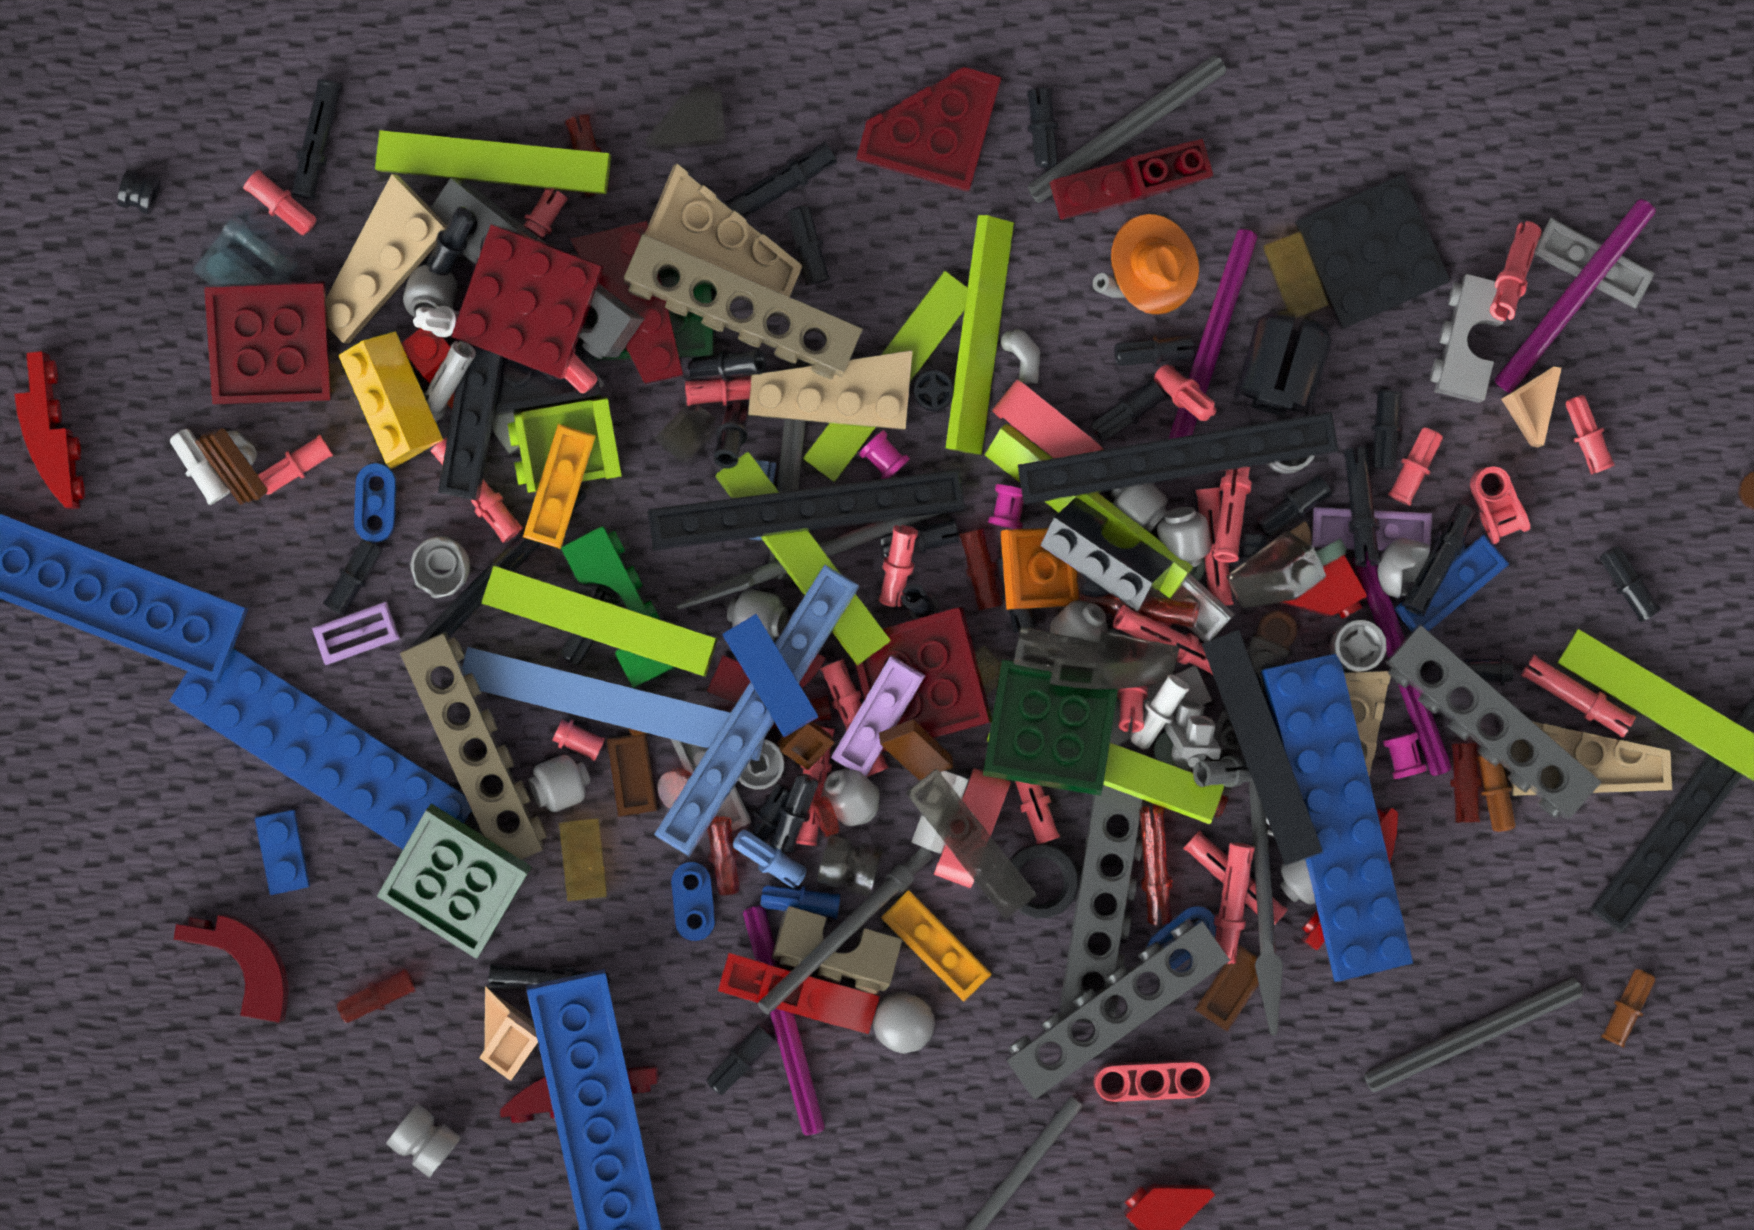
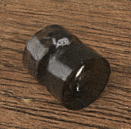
[816,833,883,897]

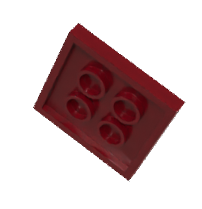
[451,224,604,379]
[204,281,332,404]
[855,607,992,752]

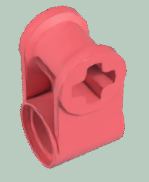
[1470,466,1530,545]

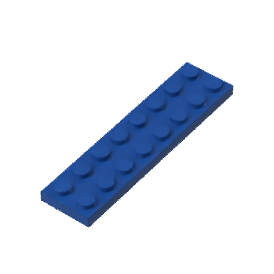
[0,514,248,683]
[169,648,472,849]
[1261,654,1413,982]
[526,969,661,1230]

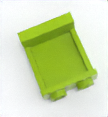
[507,396,621,493]

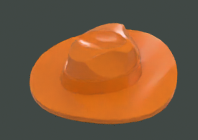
[1111,214,1199,314]

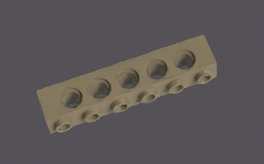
[624,234,863,379]
[400,631,547,860]

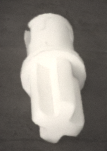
[413,306,460,337]
[170,429,230,505]
[1130,675,1190,749]

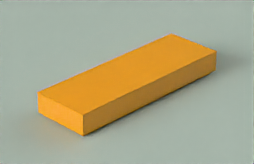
[523,424,596,549]
[881,890,992,1002]

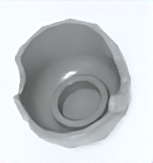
[410,536,471,598]
[1377,538,1430,598]
[872,991,936,1054]

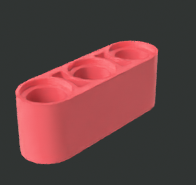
[992,380,1104,459]
[934,768,1011,889]
[1093,1060,1210,1102]

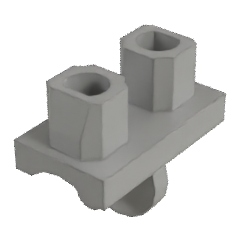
[1163,700,1221,771]

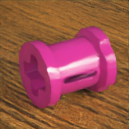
[858,430,910,479]
[988,484,1024,529]
[1383,732,1427,779]

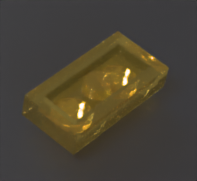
[559,818,608,901]

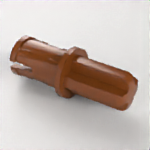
[1477,756,1515,832]
[1601,969,1656,1048]

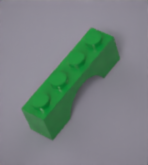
[561,526,676,689]

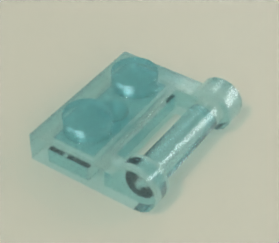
[193,215,298,285]

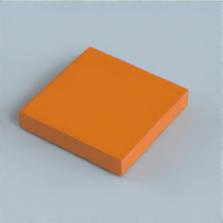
[1001,528,1079,610]

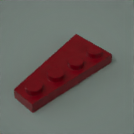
[570,221,683,384]

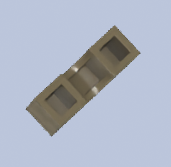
[771,906,902,994]

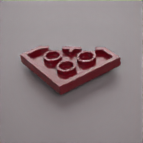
[856,67,1001,192]

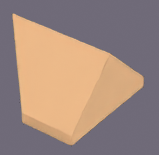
[1501,367,1561,448]
[479,986,538,1081]

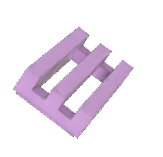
[312,602,400,665]

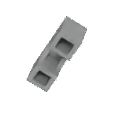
[1430,274,1504,403]

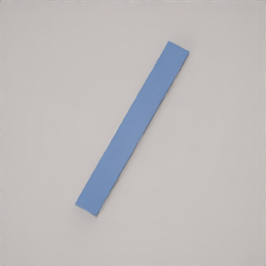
[654,565,859,857]
[462,647,764,761]

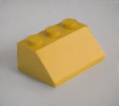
[339,332,443,469]

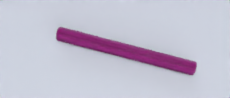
[1495,198,1656,393]
[1168,229,1258,439]
[1353,552,1451,776]
[743,905,825,1135]

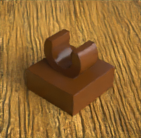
[777,721,835,770]

